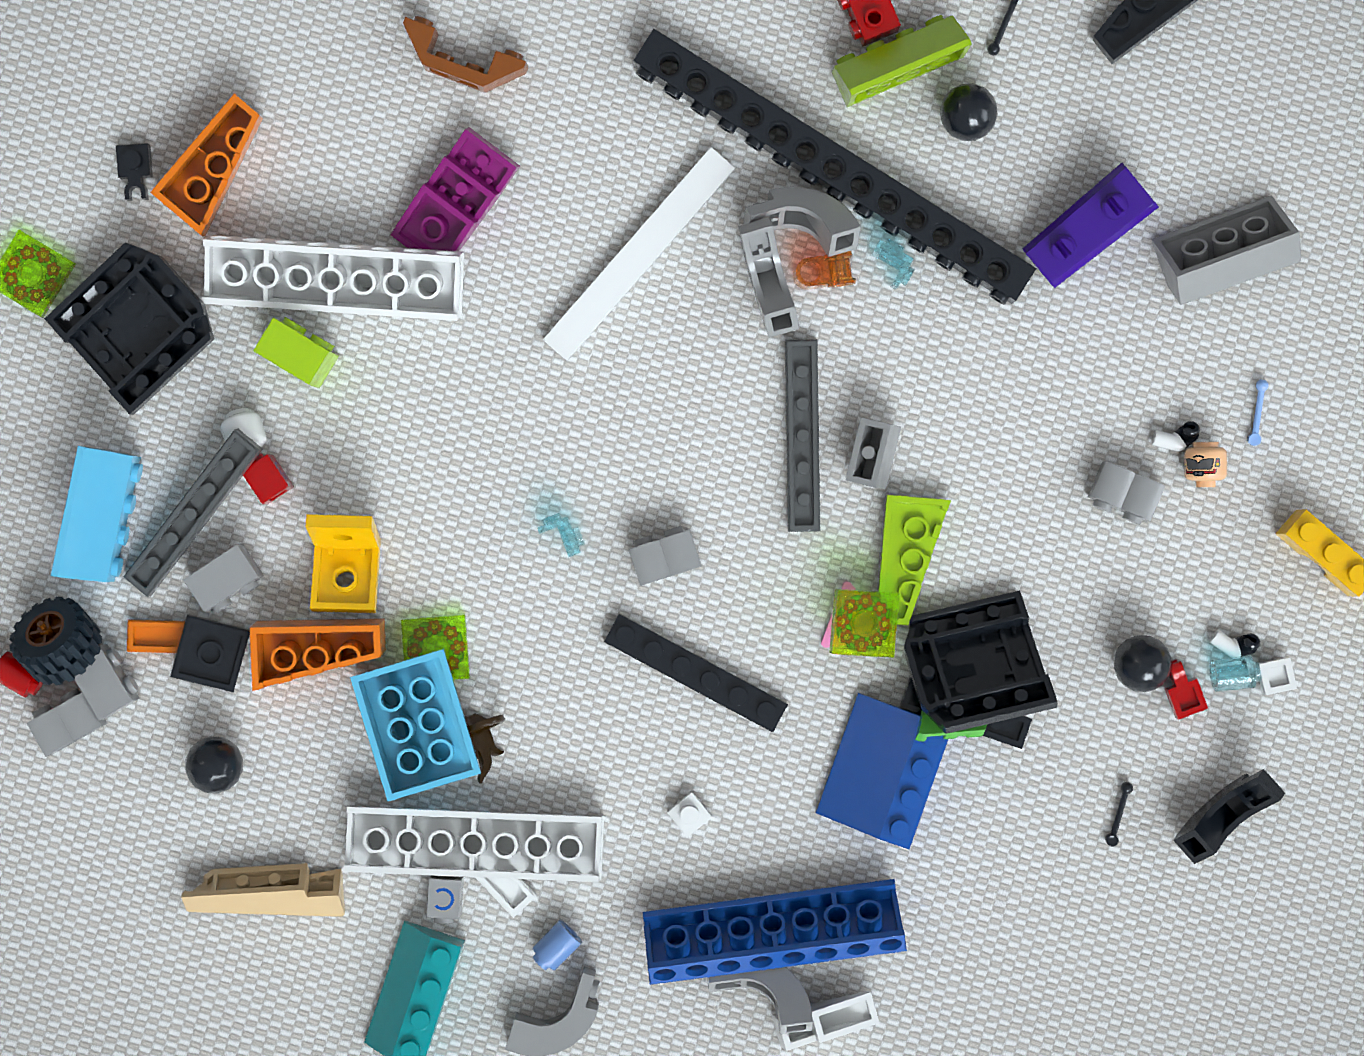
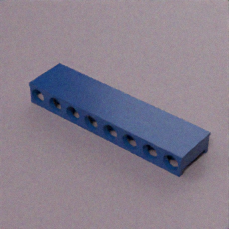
[642,879,907,985]

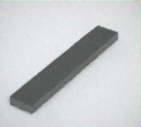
[785,339,820,532]
[123,428,263,597]

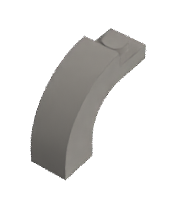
[743,187,861,257]
[738,217,800,338]
[505,966,600,1056]
[707,967,813,1035]

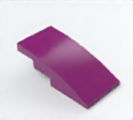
[390,127,520,251]

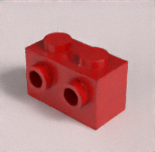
[837,0,901,47]

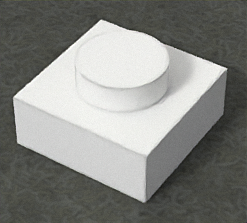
[1256,657,1297,695]
[667,791,712,837]

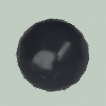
[940,83,998,141]
[1114,635,1172,692]
[185,736,243,794]

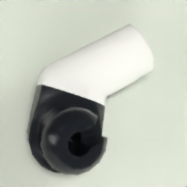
[1152,421,1200,451]
[1209,629,1260,659]

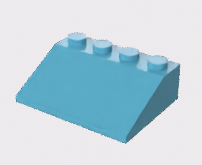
[51,446,143,582]
[350,649,481,802]

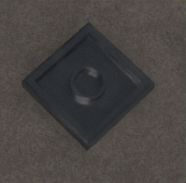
[170,614,250,692]

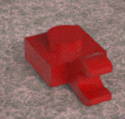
[1165,659,1208,720]

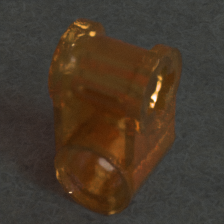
[793,251,856,290]

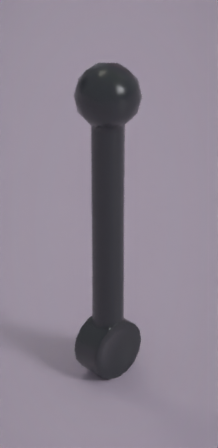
[987,0,1019,56]
[1105,782,1133,847]

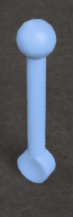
[1247,379,1268,446]

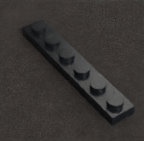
[604,613,788,733]

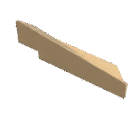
[181,863,345,917]

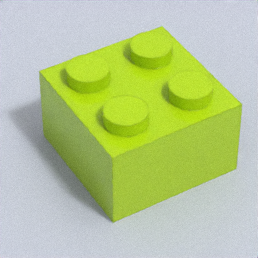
[253,317,339,389]

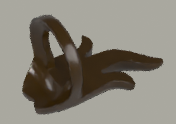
[464,713,505,784]

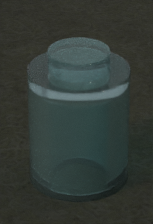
[1210,656,1261,692]

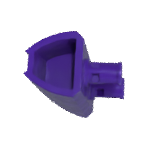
[1022,162,1159,288]

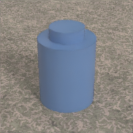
[533,920,582,970]

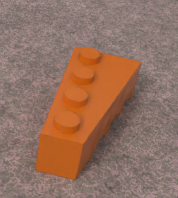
[150,94,263,237]
[250,618,386,691]

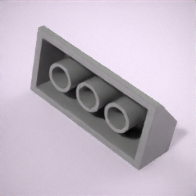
[1152,195,1301,305]

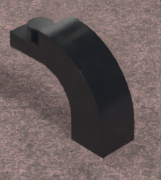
[1173,769,1285,864]

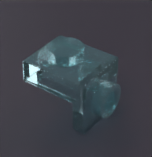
[871,239,915,290]
[537,513,585,557]

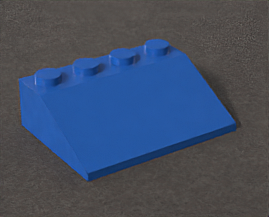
[815,693,949,850]

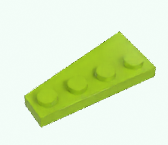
[875,495,951,625]

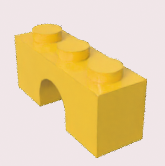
[1275,509,1364,597]

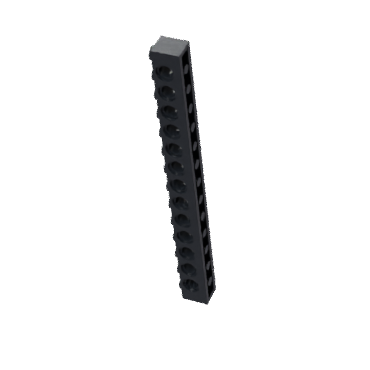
[633,28,1037,305]

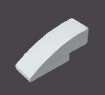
[772,991,879,1051]

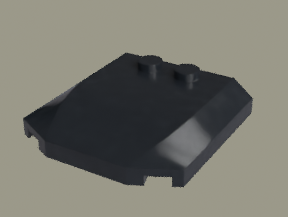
[44,242,214,415]
[904,590,1058,734]

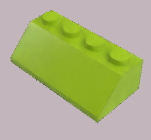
[832,15,972,107]

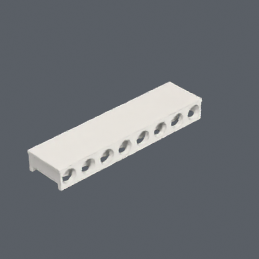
[202,235,465,321]
[343,806,604,882]

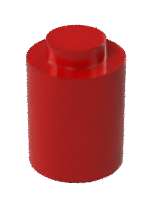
[0,651,43,698]

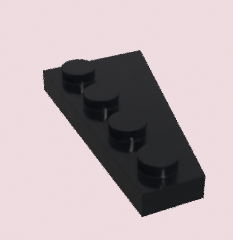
[1092,0,1198,64]

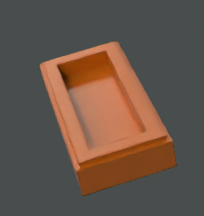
[127,619,185,653]

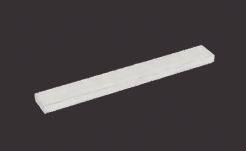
[543,147,735,361]

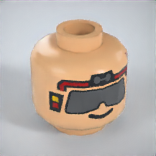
[1184,442,1227,487]

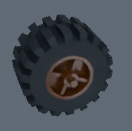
[9,597,102,686]

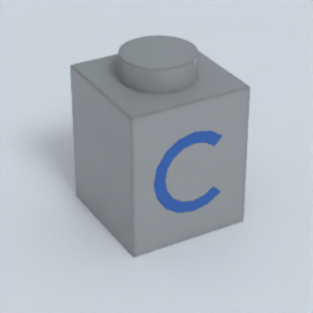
[426,875,464,924]

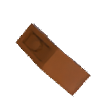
[403,16,528,93]

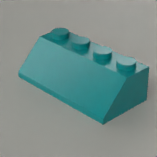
[364,921,465,1056]

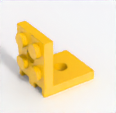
[305,514,381,613]

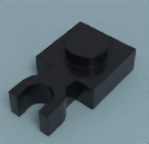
[116,143,153,201]

